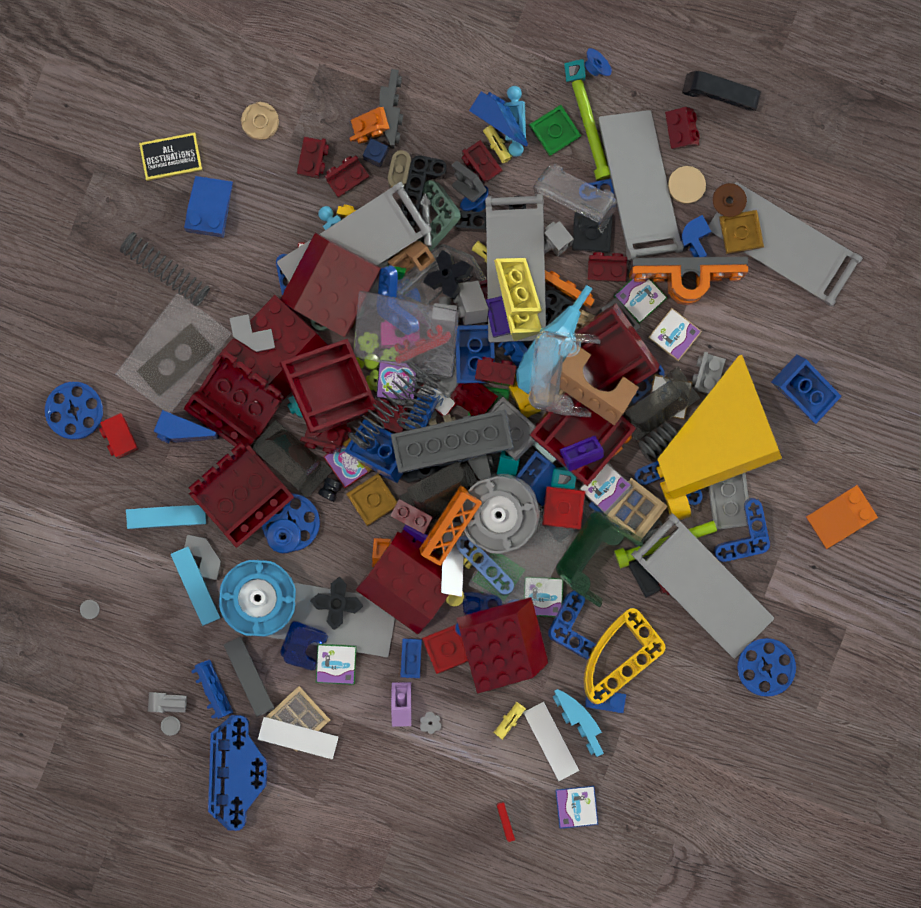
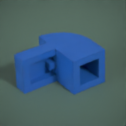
[681,215,711,257]

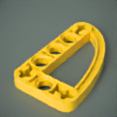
[584,608,665,704]

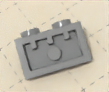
[692,352,726,394]

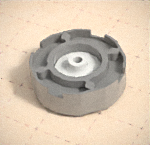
[460,474,540,554]

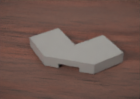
[229,314,275,352]
[184,535,221,580]

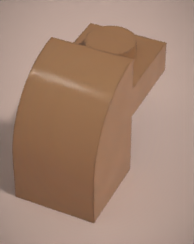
[388,241,435,273]

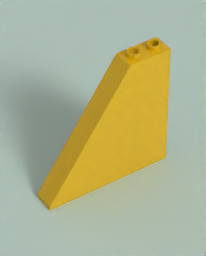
[656,355,782,499]

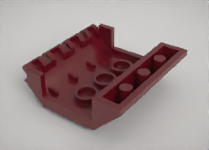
[183,351,284,447]
[188,442,294,548]
[355,530,449,634]

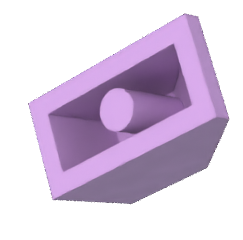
[391,682,411,726]

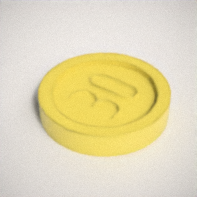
[446,591,464,607]

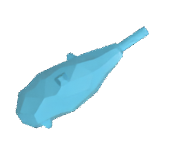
[515,285,592,394]

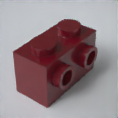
[474,357,516,387]

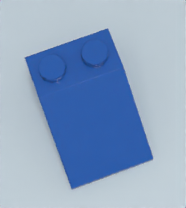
[469,91,528,147]
[184,176,233,238]
[455,325,495,384]
[771,354,841,424]
[154,410,219,444]
[344,419,403,483]

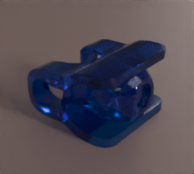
[463,592,502,615]
[280,621,329,671]

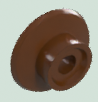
[713,183,747,217]

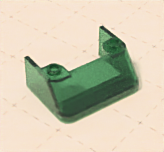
[556,511,644,608]

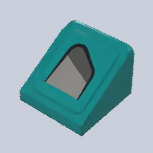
[564,59,586,82]
[551,467,576,489]

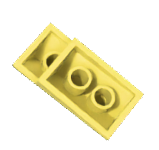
[494,258,542,341]

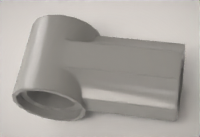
[148,692,187,713]

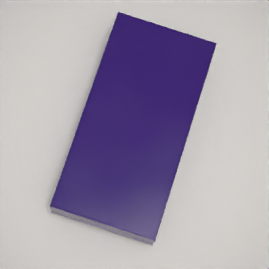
[485,296,511,338]

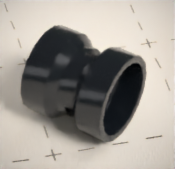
[317,477,343,502]

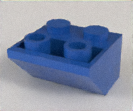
[516,451,557,507]

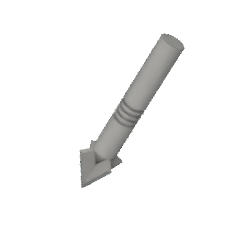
[419,193,432,248]

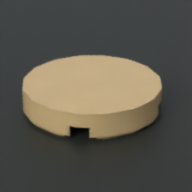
[241,102,279,140]
[668,166,706,204]

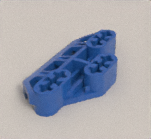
[208,715,267,831]

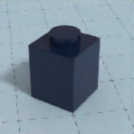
[363,139,389,168]

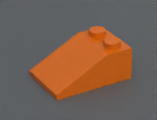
[806,485,878,549]

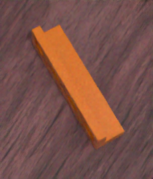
[419,485,482,566]

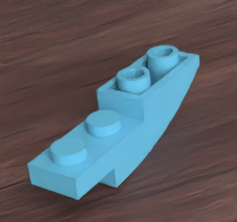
[552,689,603,757]

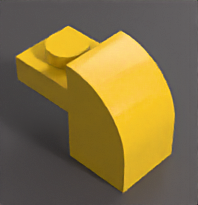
[507,374,541,418]
[660,481,691,520]

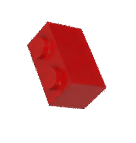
[99,413,139,459]

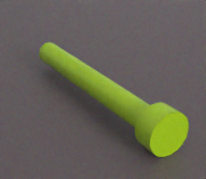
[572,80,611,181]
[614,521,717,569]

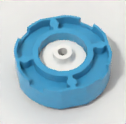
[219,560,296,637]

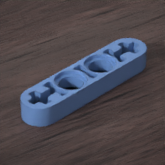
[456,535,514,595]

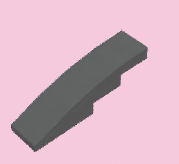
[224,636,275,717]

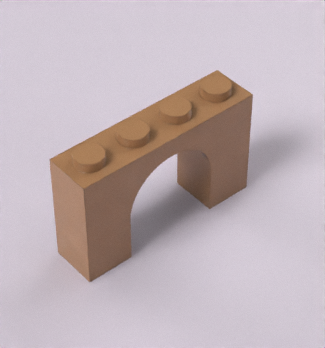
[550,344,639,425]

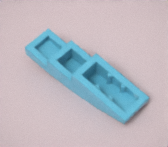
[126,505,206,529]
[171,547,220,626]

